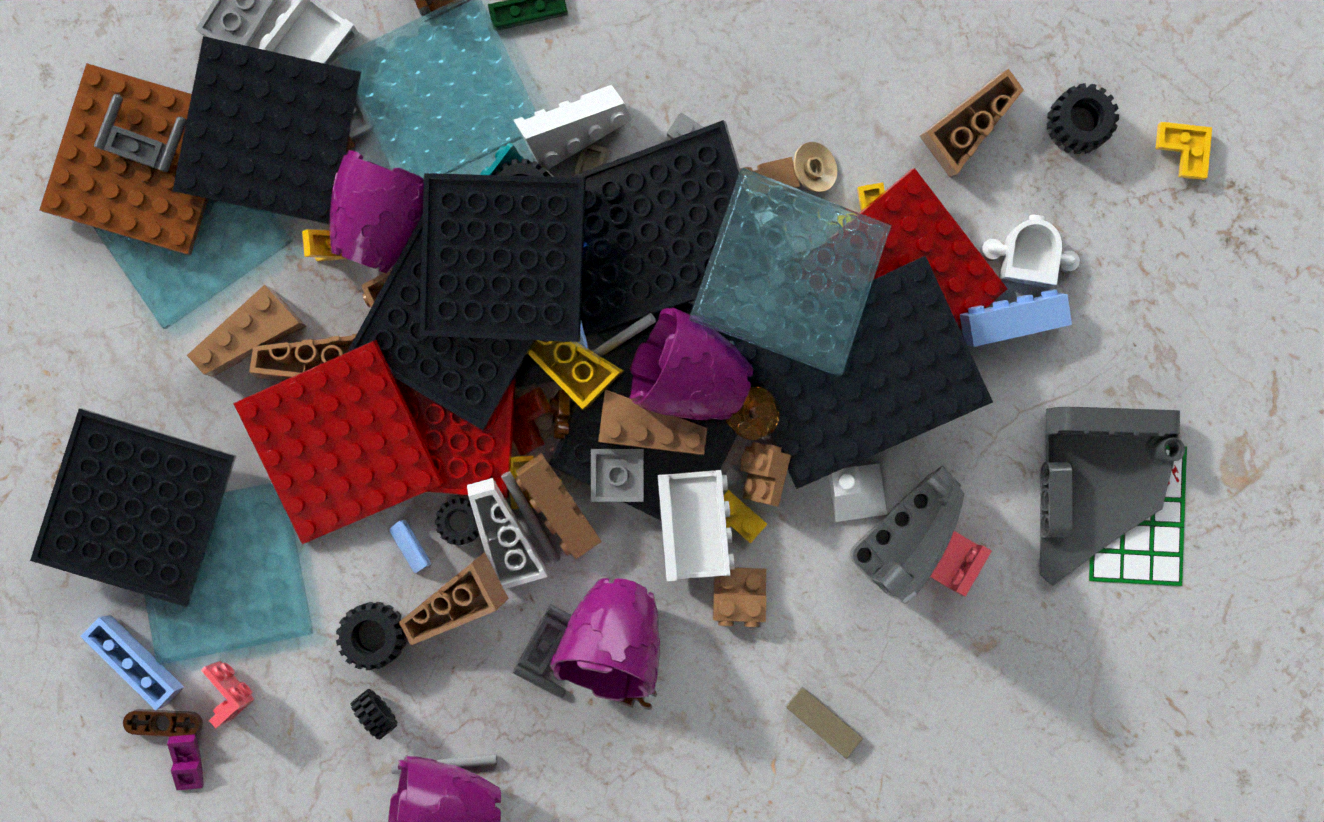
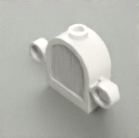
[980,215,1080,288]

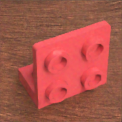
[930,531,992,597]
[201,661,255,728]

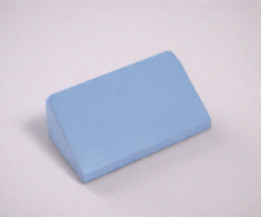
[389,520,431,573]

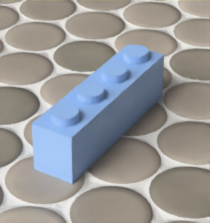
[960,289,1072,347]
[80,615,184,710]

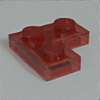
[512,387,552,456]

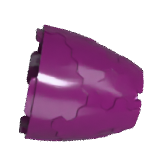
[329,150,424,274]
[629,308,753,420]
[550,578,660,701]
[388,755,501,822]

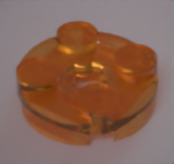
[726,387,779,440]

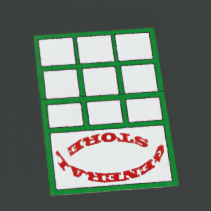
[1089,445,1187,586]

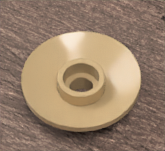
[794,142,837,192]

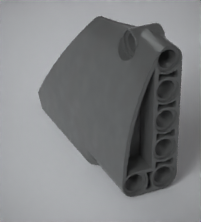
[1040,406,1185,586]
[850,466,964,603]

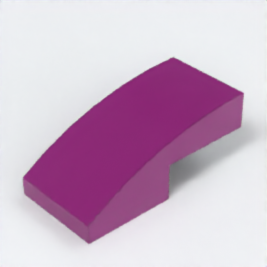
[167,734,204,790]

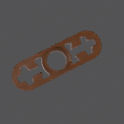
[123,709,203,736]

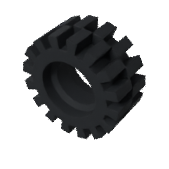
[435,498,480,545]
[350,689,398,740]

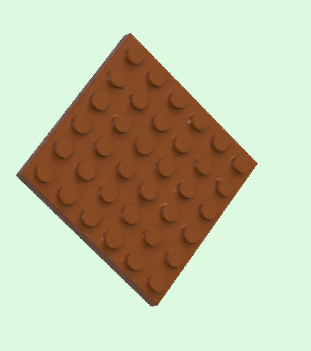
[39,63,209,256]

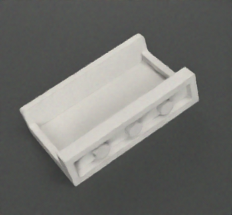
[258,0,359,66]
[658,470,735,581]

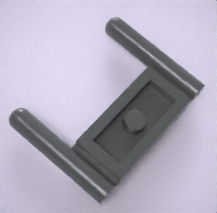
[94,94,186,173]
[513,604,572,698]

